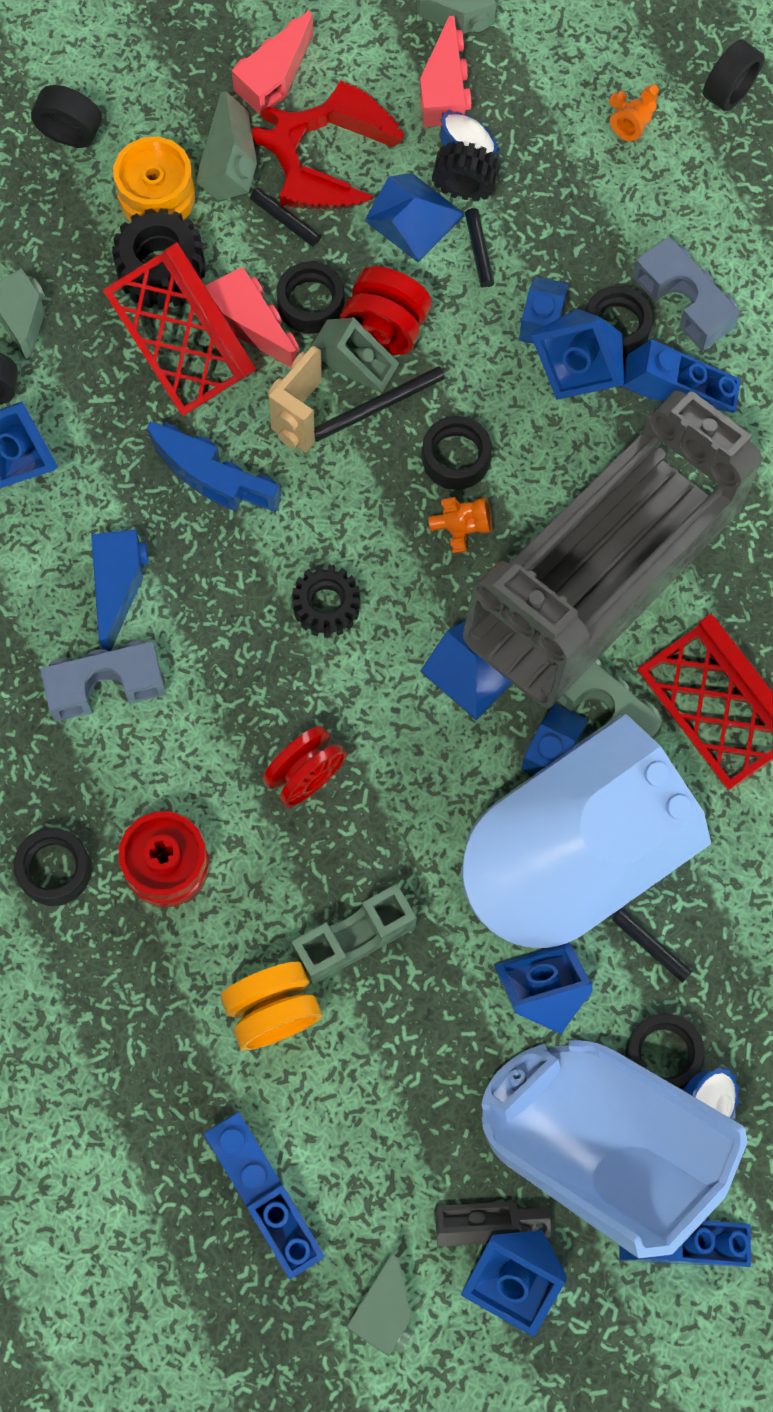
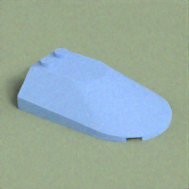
[461,714,711,948]
[481,1040,748,1259]

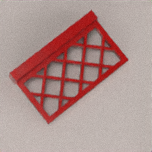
[103,242,257,416]
[637,613,773,791]

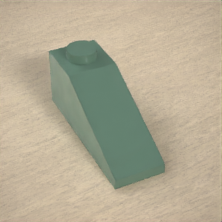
[195,91,257,200]

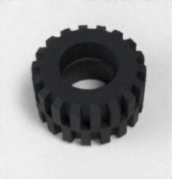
[112,208,206,309]

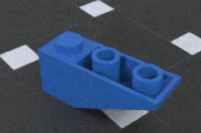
[622,340,741,413]
[619,1220,751,1267]

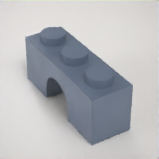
[633,237,740,352]
[40,640,166,722]

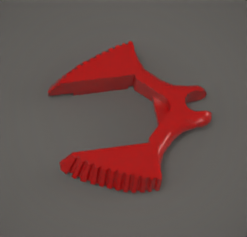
[251,80,404,210]

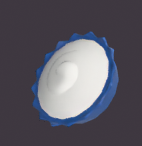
[439,110,499,156]
[683,1067,740,1119]

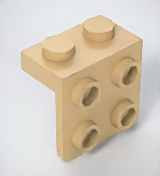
[268,346,322,453]

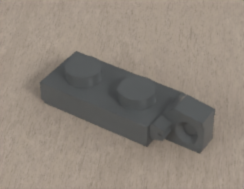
[434,1201,551,1247]

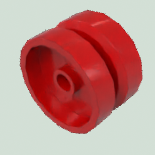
[340,266,432,355]
[119,811,209,907]

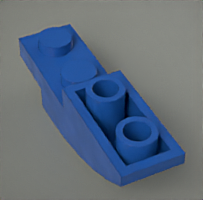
[147,421,281,512]
[203,1111,325,1279]

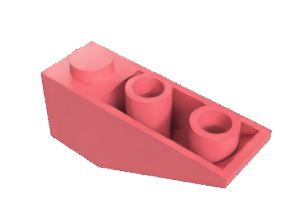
[231,10,313,115]
[420,16,471,127]
[205,267,299,368]

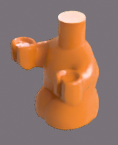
[609,84,659,142]
[428,497,493,554]

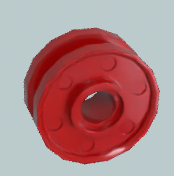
[262,726,347,808]

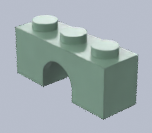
[557,659,662,738]
[291,884,417,986]

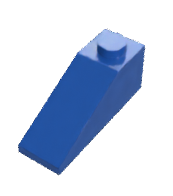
[91,530,149,651]

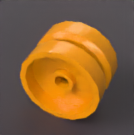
[113,136,195,222]
[220,961,323,1051]

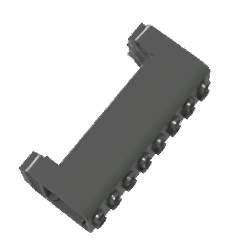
[463,390,762,708]

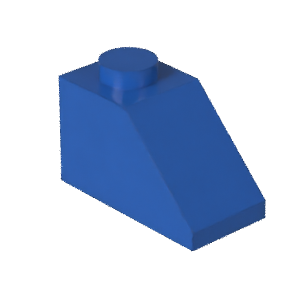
[519,276,569,344]
[521,704,589,775]

